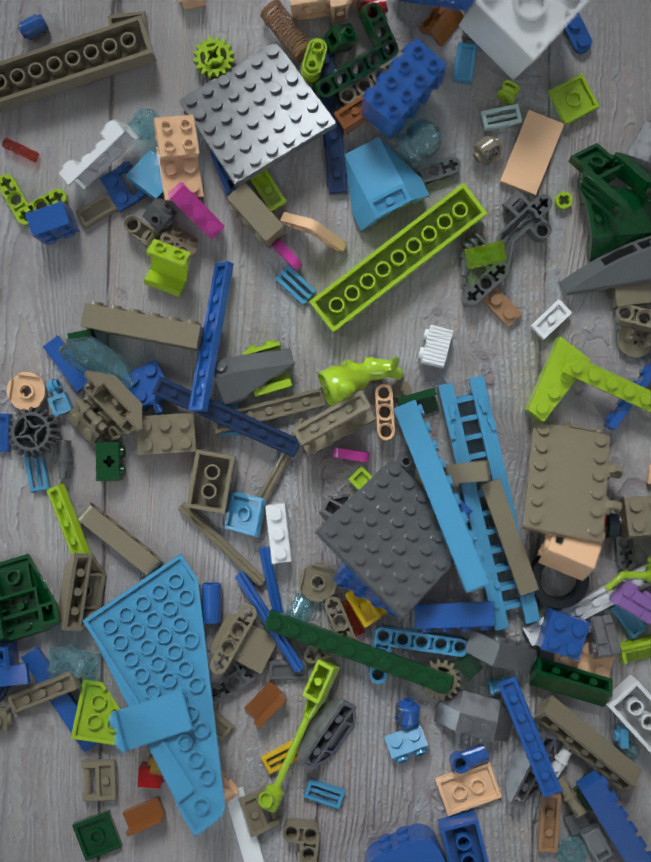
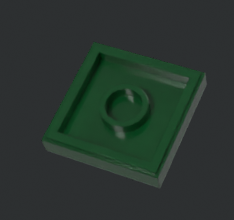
[72,810,123,861]

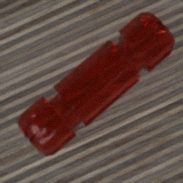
[2,138,39,162]
[342,599,365,636]

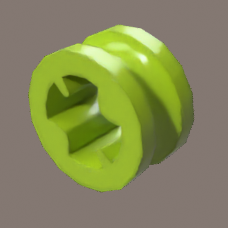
[554,191,573,210]

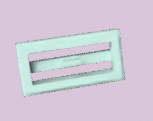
[480,104,522,132]

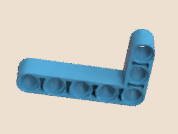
[369,625,467,684]

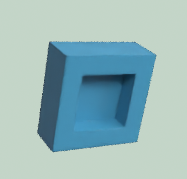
[613,723,629,749]

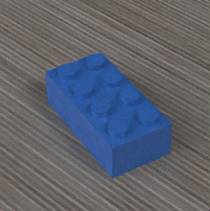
[438,810,489,862]

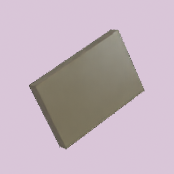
[210,612,277,674]

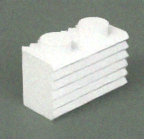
[418,325,453,369]

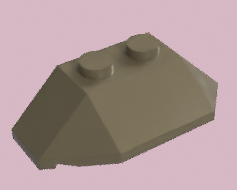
[58,552,106,631]

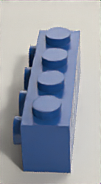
[414,601,496,632]

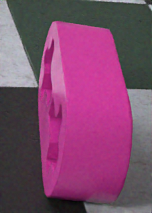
[272,238,303,271]
[332,447,370,462]

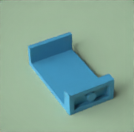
[109,689,194,753]

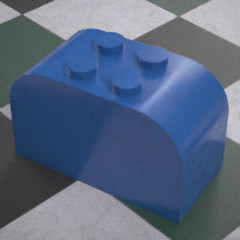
[365,823,448,862]

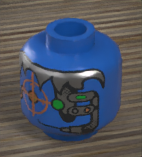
[394,697,420,729]

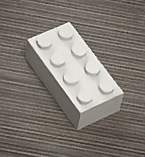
[606,675,651,754]

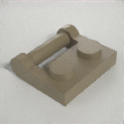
[81,759,117,801]
[238,785,281,838]

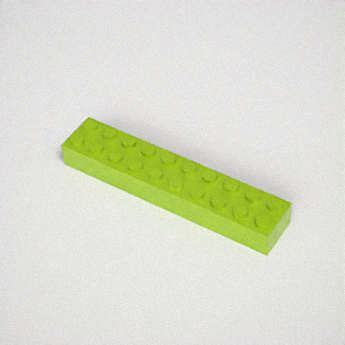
[309,182,487,334]

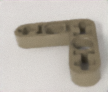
[304,595,356,664]

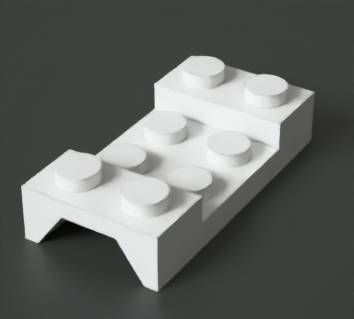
[59,119,139,189]

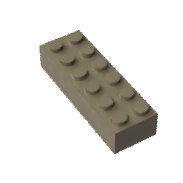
[80,301,203,351]

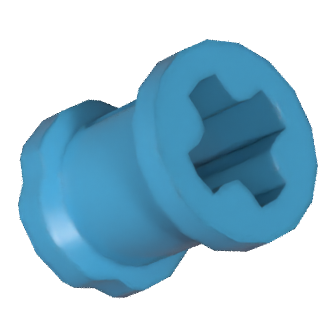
[487,676,507,696]

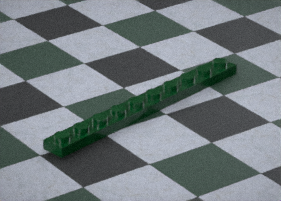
[264,609,454,695]

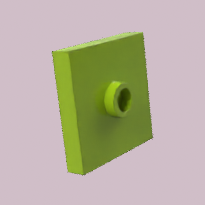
[547,73,600,127]

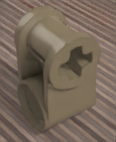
[124,216,162,248]

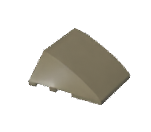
[83,371,142,442]

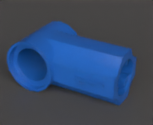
[449,743,490,774]

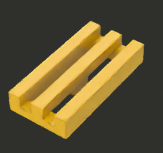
[261,740,299,775]

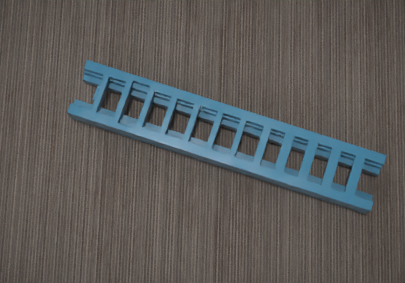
[436,375,540,631]

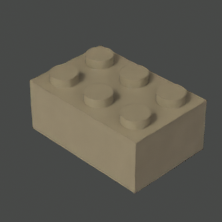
[227,183,285,249]
[136,413,199,455]
[186,449,237,514]

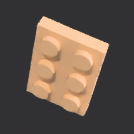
[552,637,614,678]

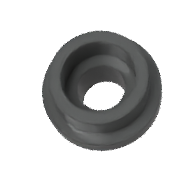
[396,452,415,471]

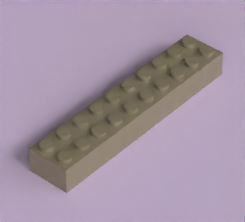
[0,15,157,112]

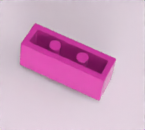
[167,181,225,240]

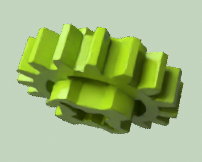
[193,36,235,80]

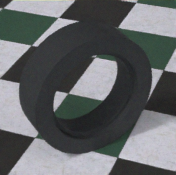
[531,555,589,609]

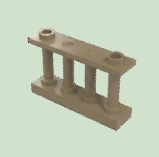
[293,390,376,457]

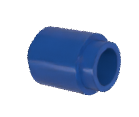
[18,14,49,41]

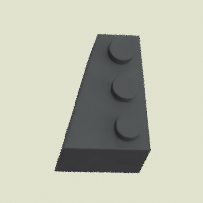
[465,629,537,673]

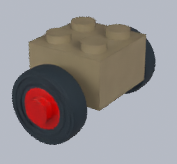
[604,496,651,540]

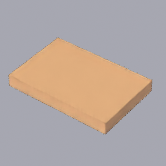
[435,761,502,817]

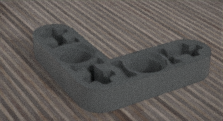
[211,659,259,702]

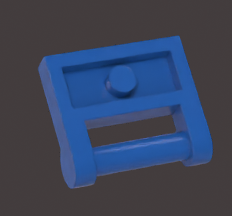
[100,161,148,212]

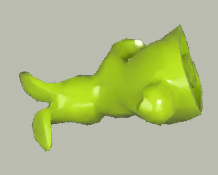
[316,356,404,406]

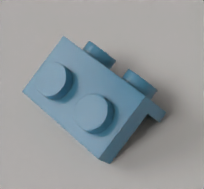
[384,723,430,764]

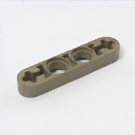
[209,604,257,674]

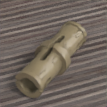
[558,776,587,818]

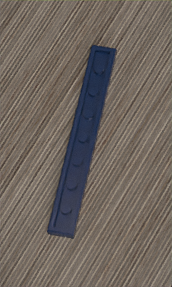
[319,41,348,195]
[152,376,300,457]

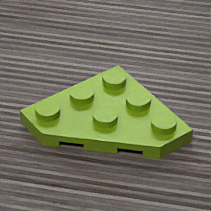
[71,679,120,745]

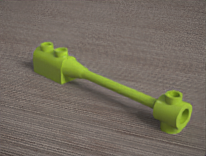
[258,659,340,813]

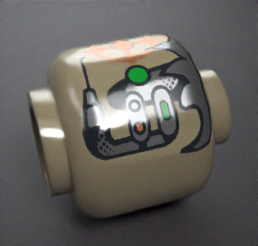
[473,136,502,165]

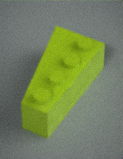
[524,336,591,422]

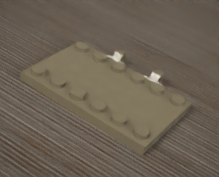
[521,421,624,544]

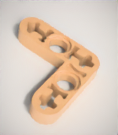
[280,212,347,253]

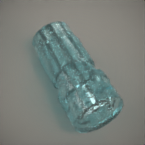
[286,593,313,620]

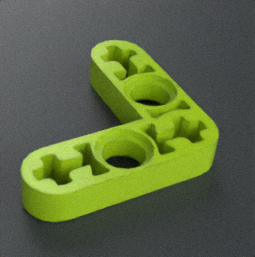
[0,174,69,226]

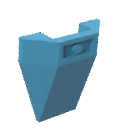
[345,137,430,232]

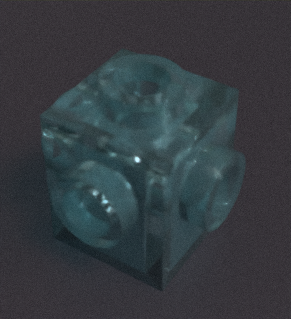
[128,108,160,140]

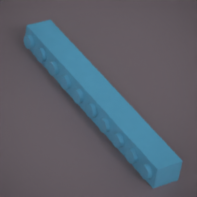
[394,400,492,593]

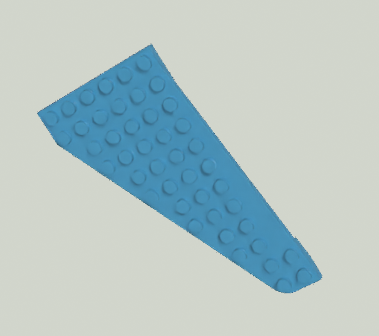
[82,554,225,837]

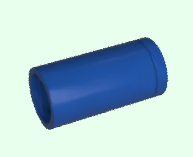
[202,582,221,624]

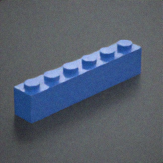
[576,770,651,862]

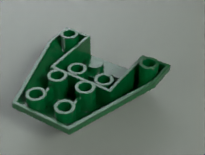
[578,185,651,262]

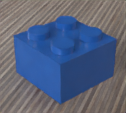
[25,201,80,245]
[536,607,590,661]

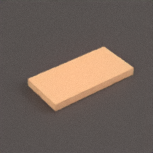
[500,110,564,196]

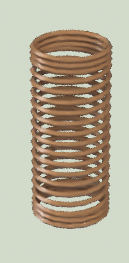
[260,0,310,62]

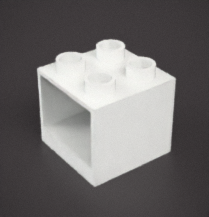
[458,0,588,80]

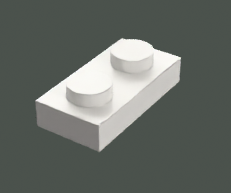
[530,299,572,340]

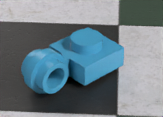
[46,379,73,417]

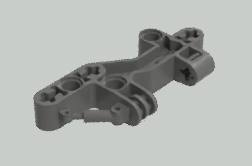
[460,191,553,307]

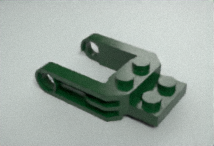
[568,143,651,222]

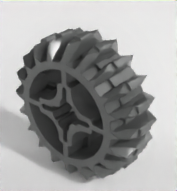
[6,407,60,459]

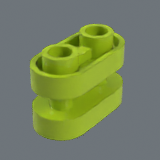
[301,38,327,85]

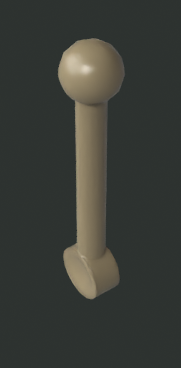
[563,421,603,434]

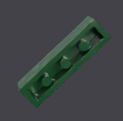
[529,657,613,707]

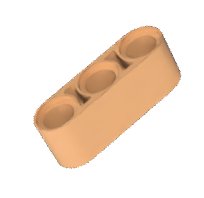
[374,384,395,440]

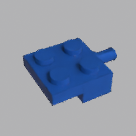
[122,359,167,415]

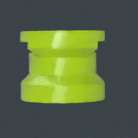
[496,80,521,105]

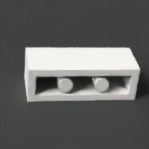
[265,502,292,564]

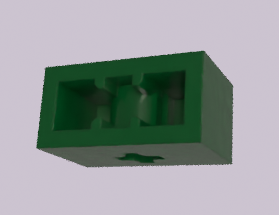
[95,442,126,481]

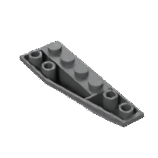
[559,236,651,296]

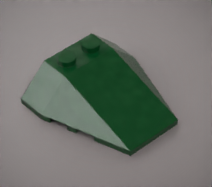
[0,554,61,643]

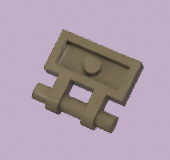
[66,398,108,445]

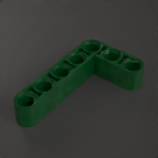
[312,3,399,98]

